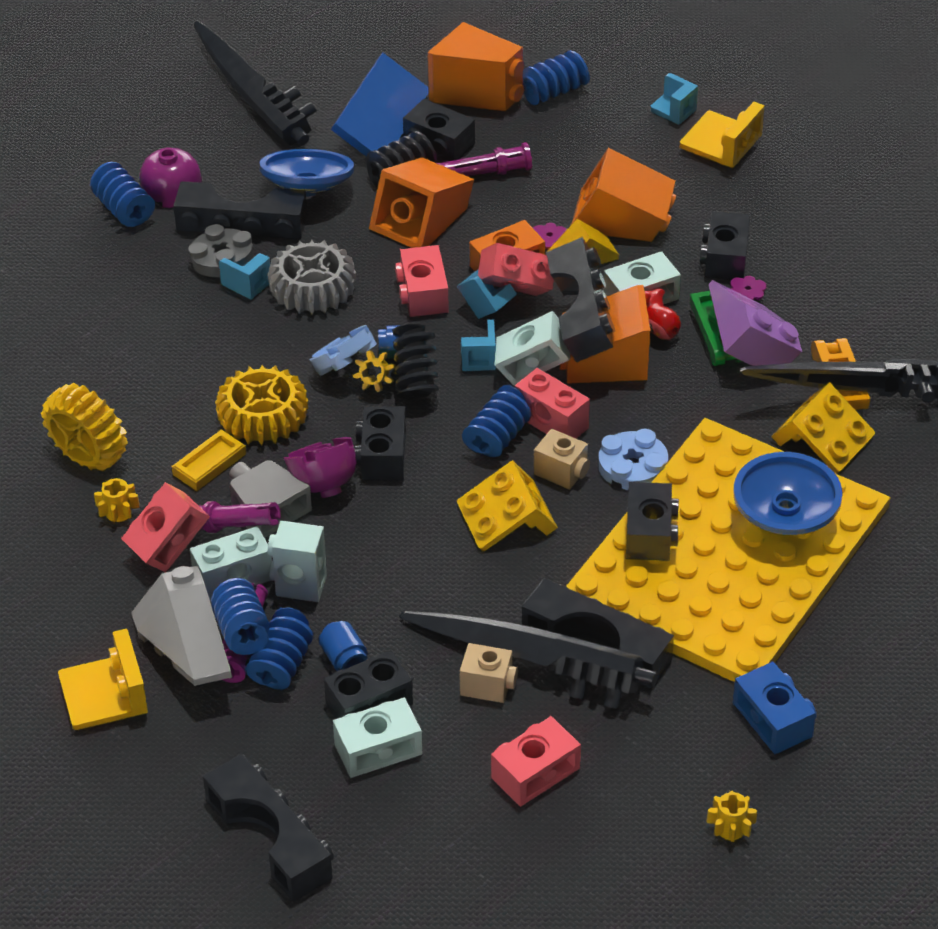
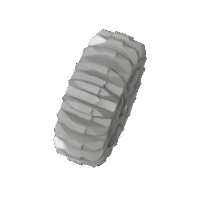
[268,240,356,314]

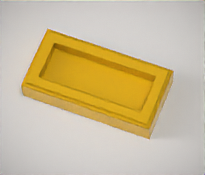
[171,429,246,491]

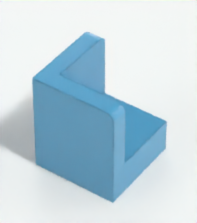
[650,73,698,125]
[219,253,270,300]
[457,270,517,319]
[461,320,496,371]

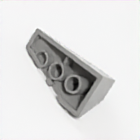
[131,566,232,686]

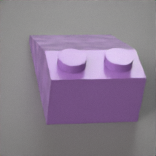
[709,280,802,366]

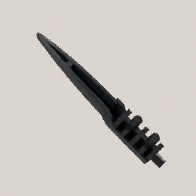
[194,20,317,145]
[740,358,938,402]
[399,611,658,709]

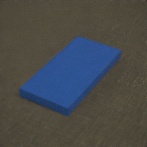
[330,53,429,157]

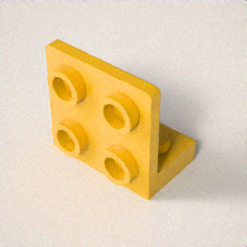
[679,102,765,168]
[771,382,875,473]
[457,460,558,551]
[58,629,148,730]

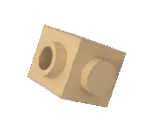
[534,429,590,490]
[460,643,518,703]

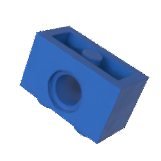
[733,662,816,755]

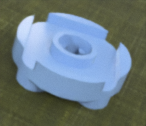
[309,325,377,376]
[598,429,668,490]

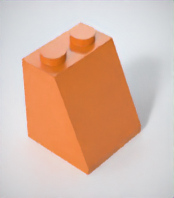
[428,22,524,111]
[571,148,676,242]
[369,157,474,248]
[559,285,650,384]

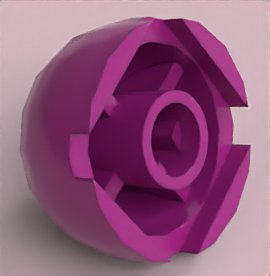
[139,147,202,208]
[284,437,357,498]

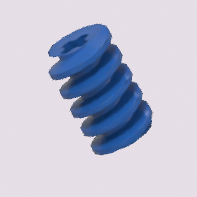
[523,50,590,105]
[90,162,155,227]
[462,385,532,457]
[211,578,269,655]
[245,607,314,690]

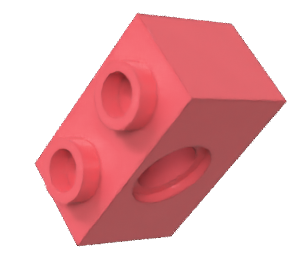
[478,243,554,296]
[395,245,449,317]
[515,368,590,438]
[121,482,210,573]
[491,716,581,807]

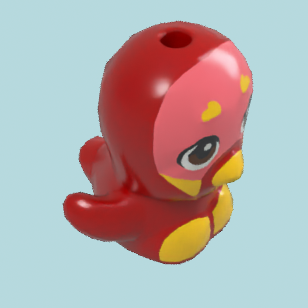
[644,289,681,340]

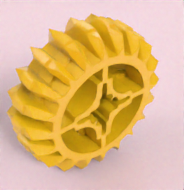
[215,364,309,446]
[41,383,128,471]

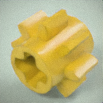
[353,350,396,392]
[94,478,139,522]
[707,791,757,842]

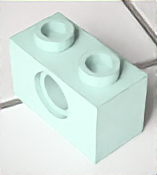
[603,251,681,304]
[495,311,570,386]
[267,521,327,602]
[190,526,272,601]
[333,697,422,778]

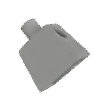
[229,461,312,538]

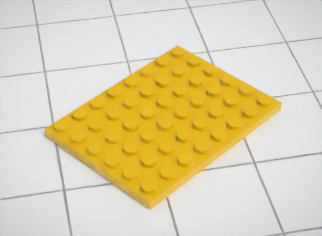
[566,418,891,682]

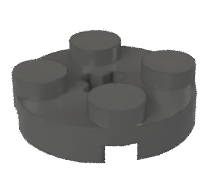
[188,224,254,277]

